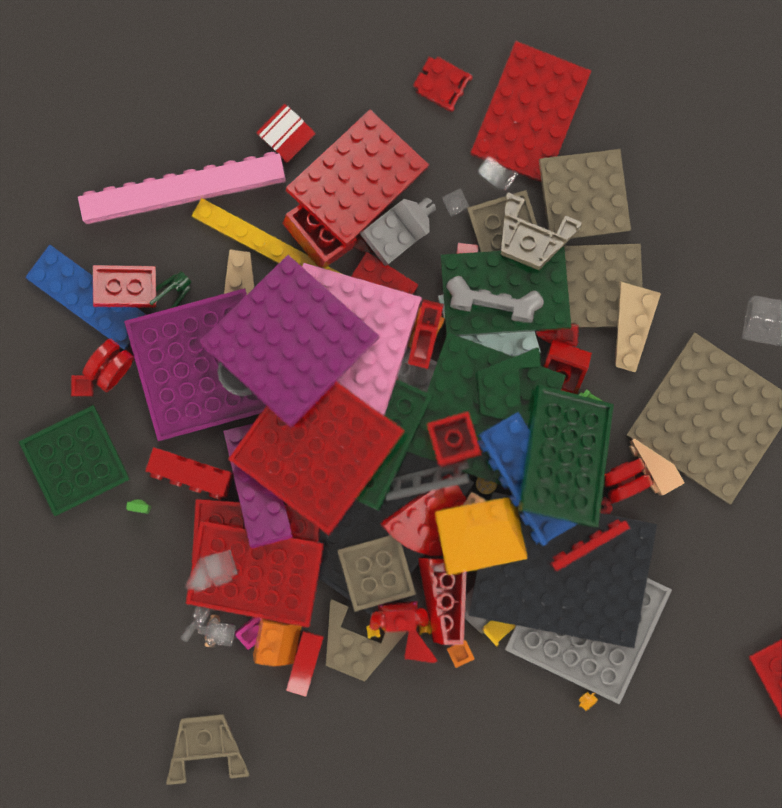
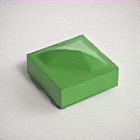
[126,499,151,514]

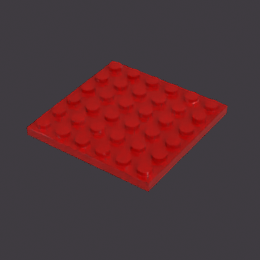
[229,381,404,535]

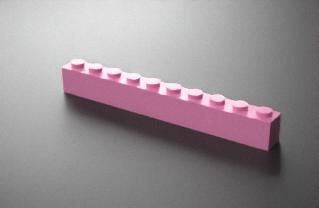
[78,152,286,224]

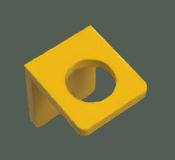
[481,620,515,646]

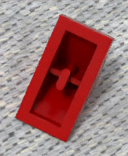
[404,630,437,663]

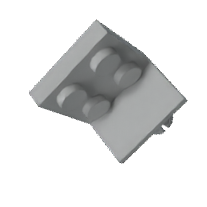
[360,198,436,266]

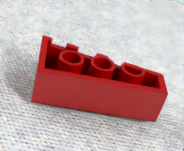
[146,447,234,500]

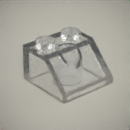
[742,295,782,346]

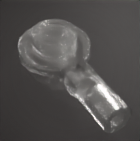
[180,606,210,642]

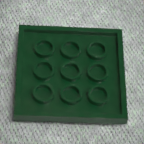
[19,405,131,516]

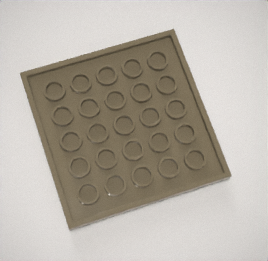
[626,333,782,505]

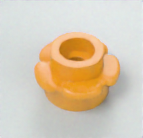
[579,692,598,711]

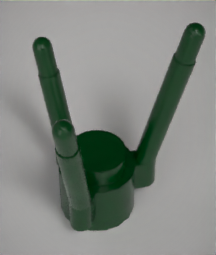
[150,271,192,308]

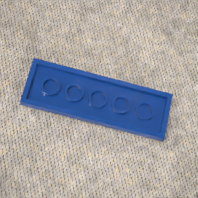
[25,245,146,350]

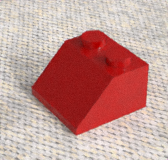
[543,340,592,394]

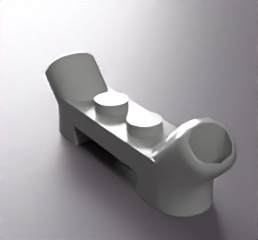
[446,276,544,323]

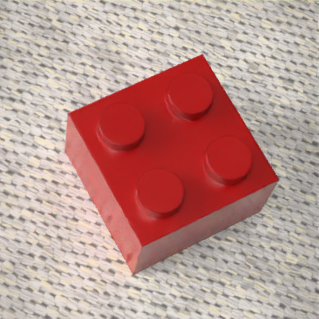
[427,412,481,467]

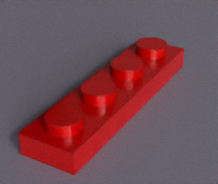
[551,519,630,571]

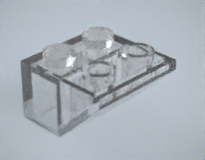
[186,550,237,591]

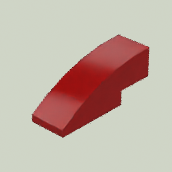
[408,299,444,369]
[286,631,324,696]

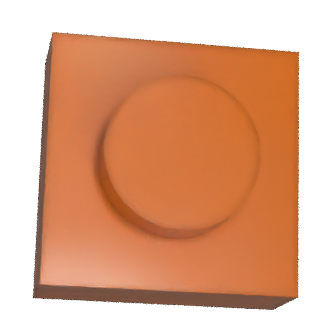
[447,640,474,668]

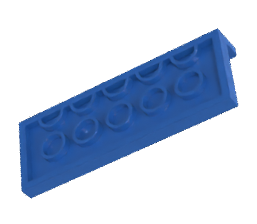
[477,412,577,546]

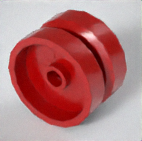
[82,339,134,392]
[603,458,653,504]

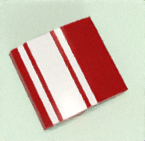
[256,104,316,163]

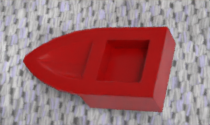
[536,324,579,347]

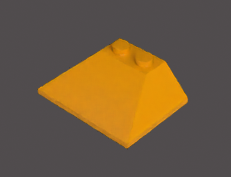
[435,498,527,575]

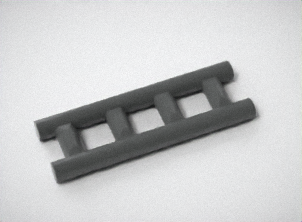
[386,460,469,501]

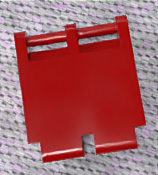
[413,56,473,112]

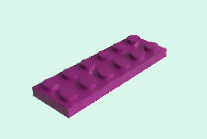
[224,423,292,548]

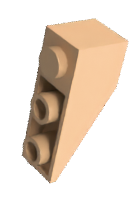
[629,439,684,496]

